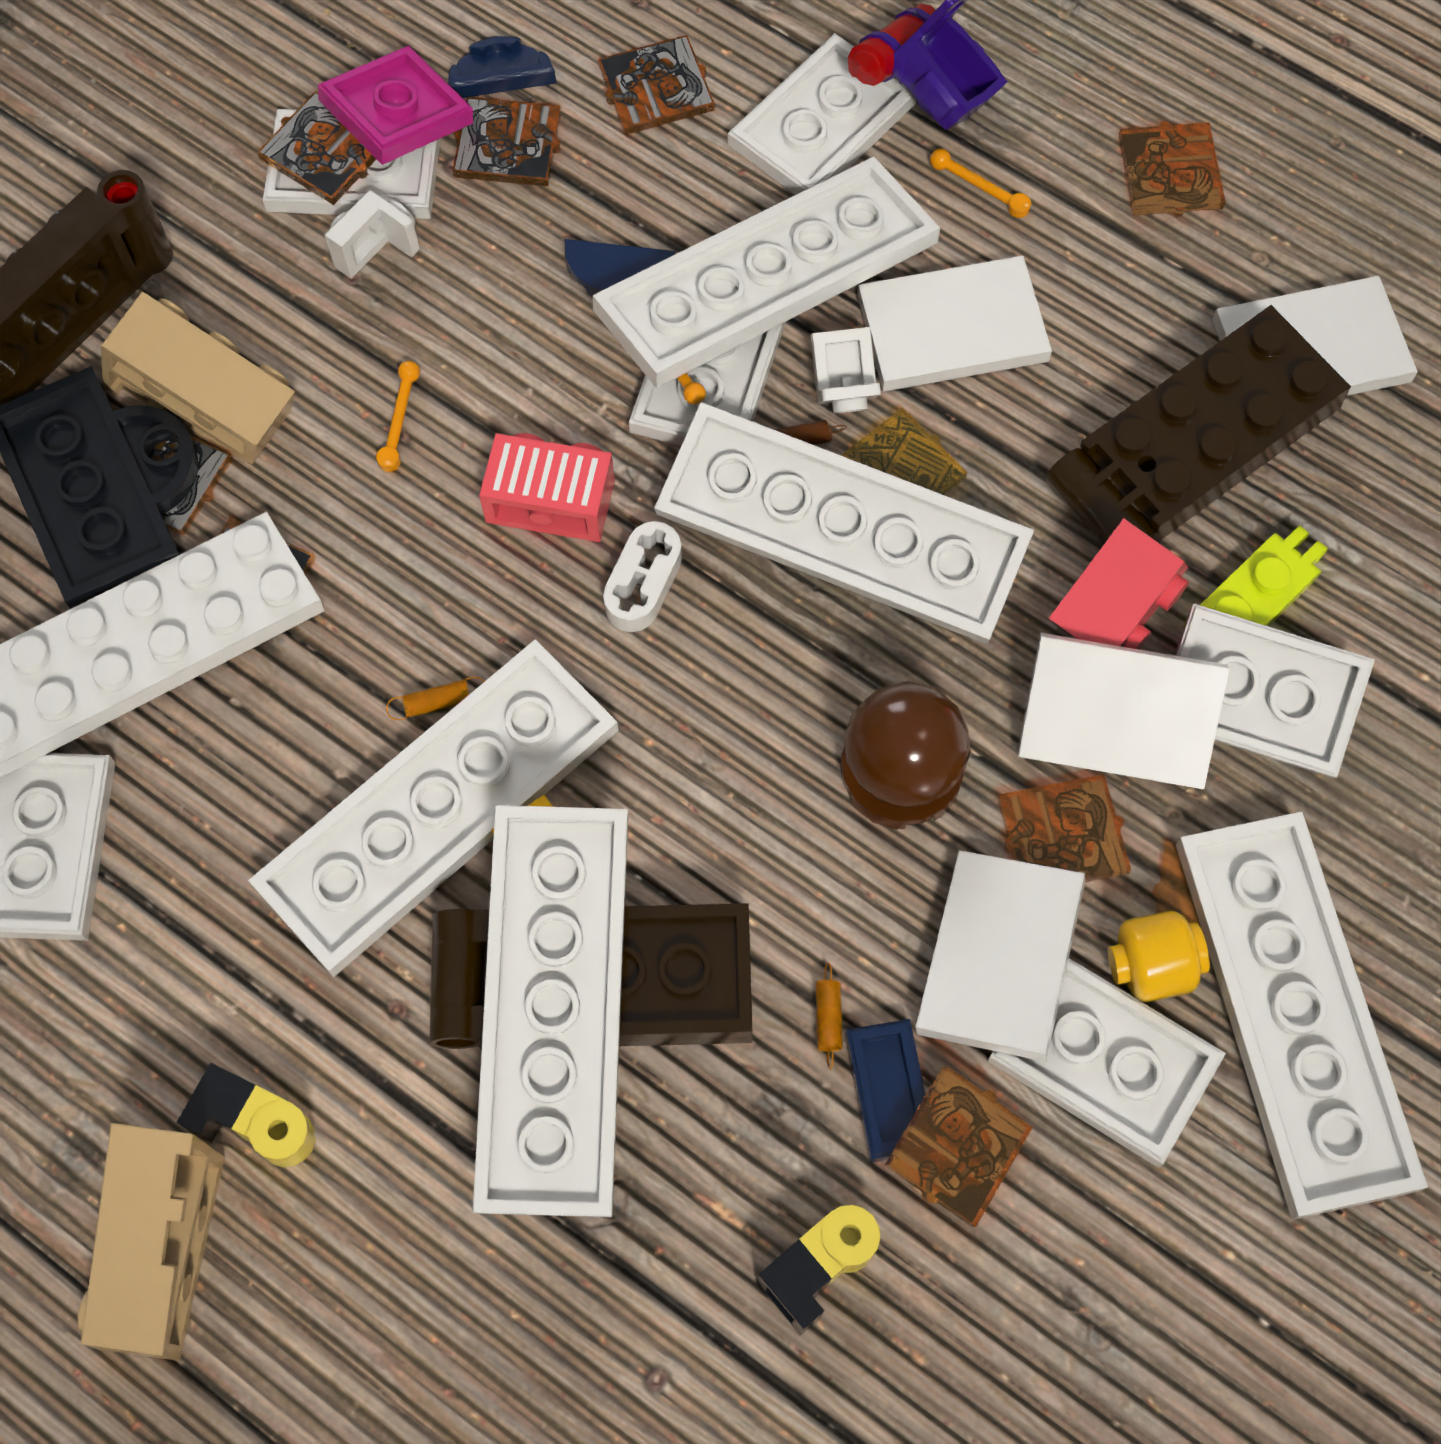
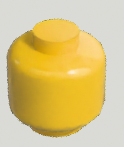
[1107,911,1210,1002]

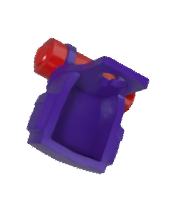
[848,0,1008,130]

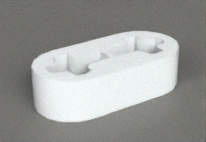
[603,521,682,632]

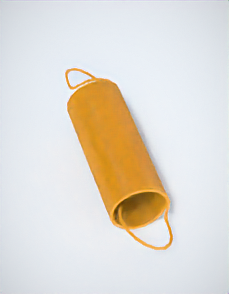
[386,677,485,720]
[816,962,843,1070]

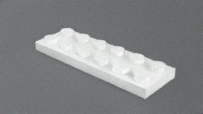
[593,156,940,388]
[654,402,1034,645]
[0,512,324,778]
[248,639,619,978]
[473,805,628,1217]
[1176,812,1428,1220]

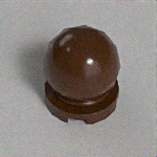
[840,681,971,830]

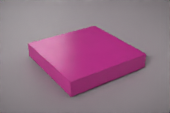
[318,45,473,165]

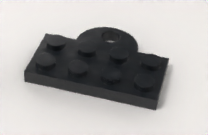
[0,366,199,609]

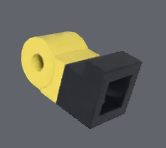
[176,1062,316,1168]
[756,1205,880,1336]

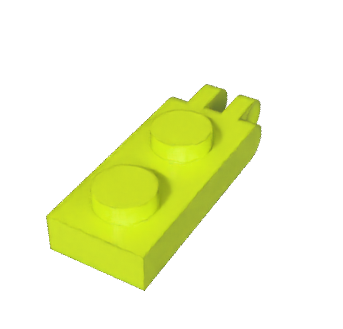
[1183,525,1328,627]

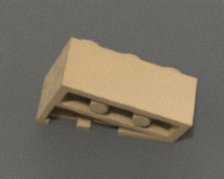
[101,291,295,465]
[78,1123,225,1361]

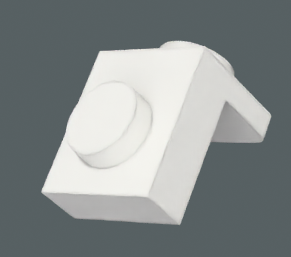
[325,190,420,279]
[810,327,881,414]

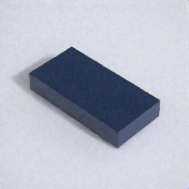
[845,1019,935,1163]

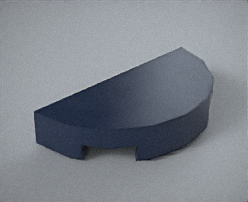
[448,36,556,98]
[565,239,676,298]

